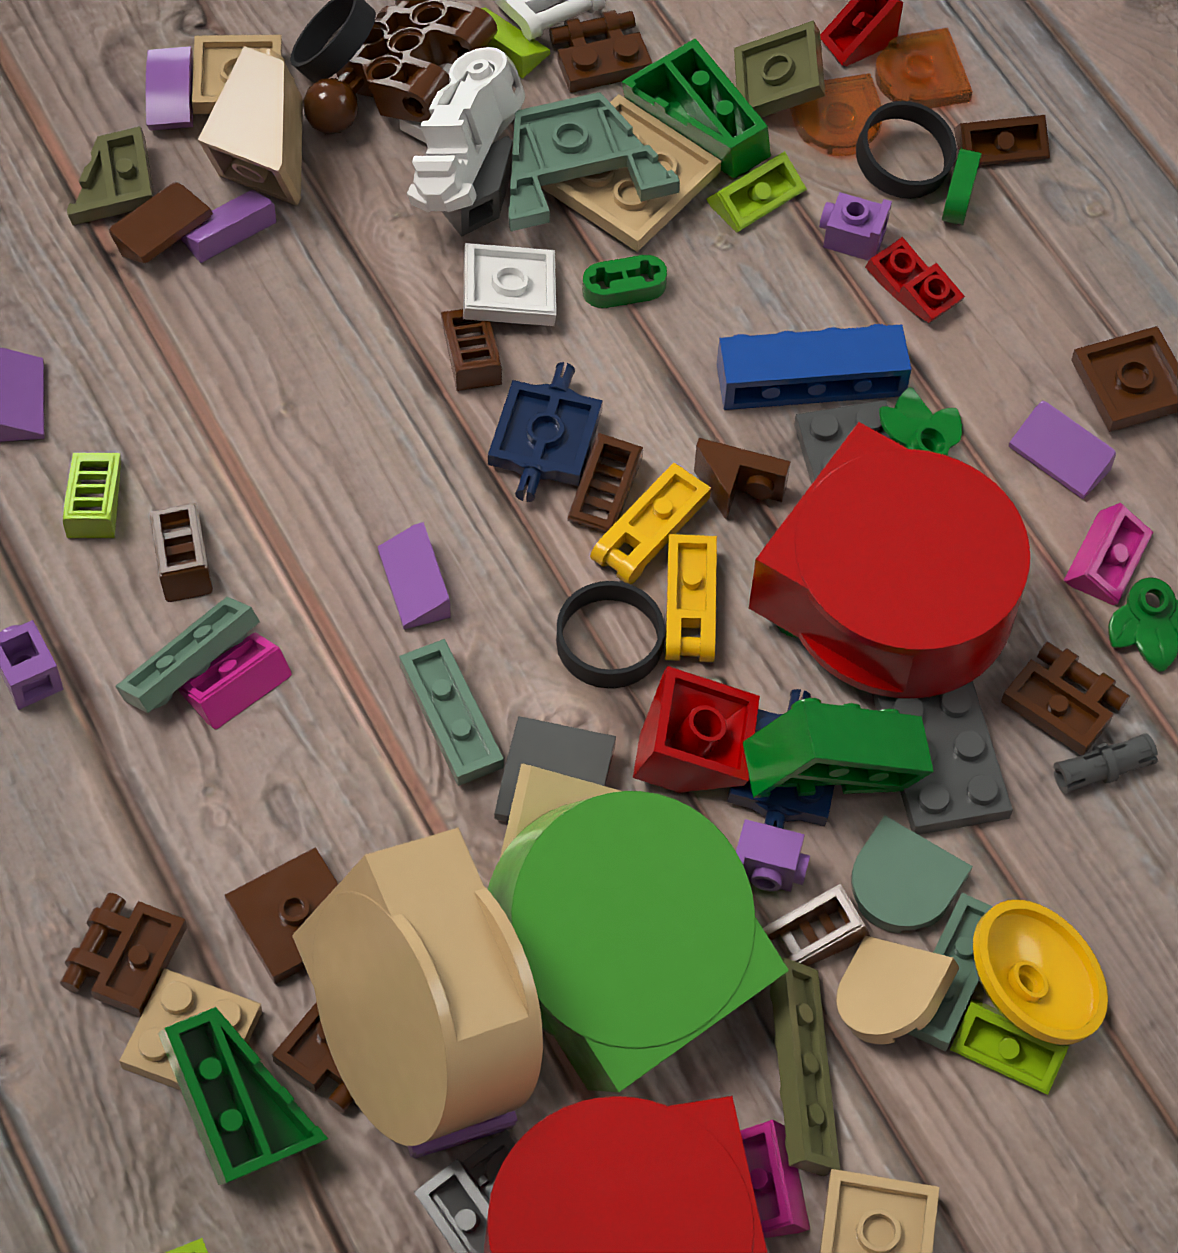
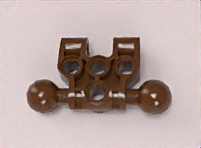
[303,0,498,134]

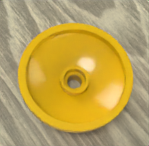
[973,900,1108,1045]

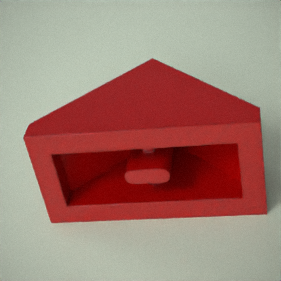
[820,0,904,67]

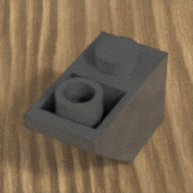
[441,135,513,237]

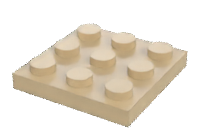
[541,94,721,252]

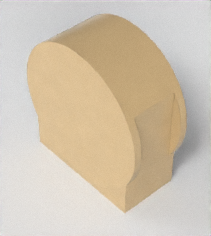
[292,828,543,1146]

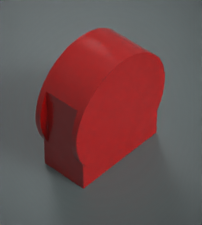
[748,422,1030,698]
[484,1096,768,1253]

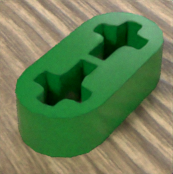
[942,148,982,225]
[582,255,667,308]

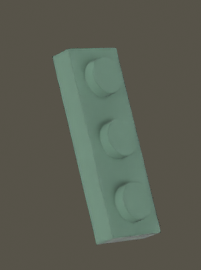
[115,597,260,713]
[399,639,504,786]
[907,893,993,1052]

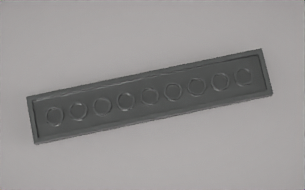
[794,400,1013,835]

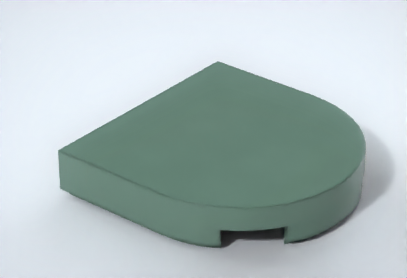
[851,815,973,933]

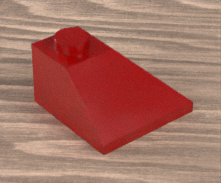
[633,666,760,793]

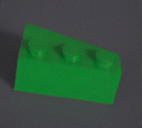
[622,38,771,179]
[743,698,934,798]
[158,1007,328,1185]

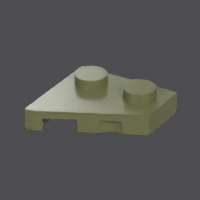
[67,126,155,226]

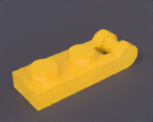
[590,462,711,585]
[665,534,717,662]

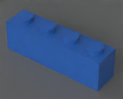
[716,324,912,410]

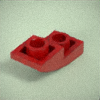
[865,237,965,323]

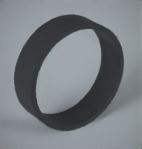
[290,0,376,83]
[856,101,957,199]
[556,581,664,688]

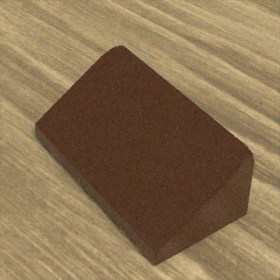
[954,115,1050,166]
[109,182,213,264]

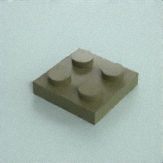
[734,20,826,117]

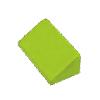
[481,7,550,79]
[706,151,807,233]
[950,999,1070,1095]

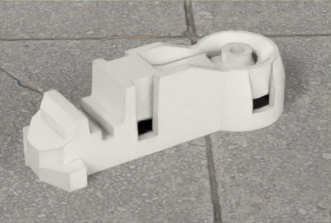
[407,47,525,212]

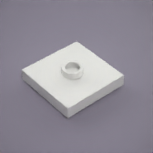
[463,243,556,326]

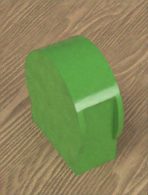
[488,791,789,1092]

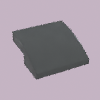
[494,716,616,822]
[414,1129,517,1253]

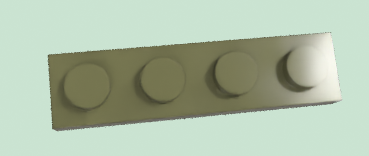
[770,958,840,1176]

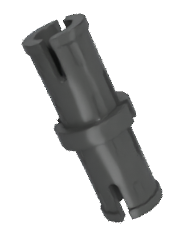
[1053,733,1158,793]

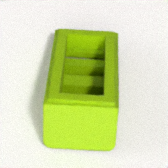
[62,453,121,538]

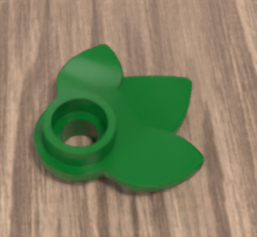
[879,387,962,456]
[1108,577,1178,673]

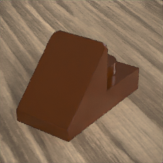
[694,438,791,519]

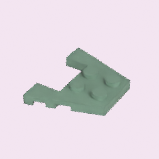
[508,92,680,231]

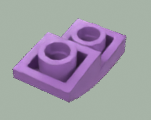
[146,46,193,131]

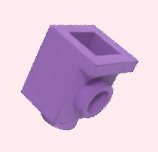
[819,192,892,261]
[0,620,64,710]
[736,819,810,892]

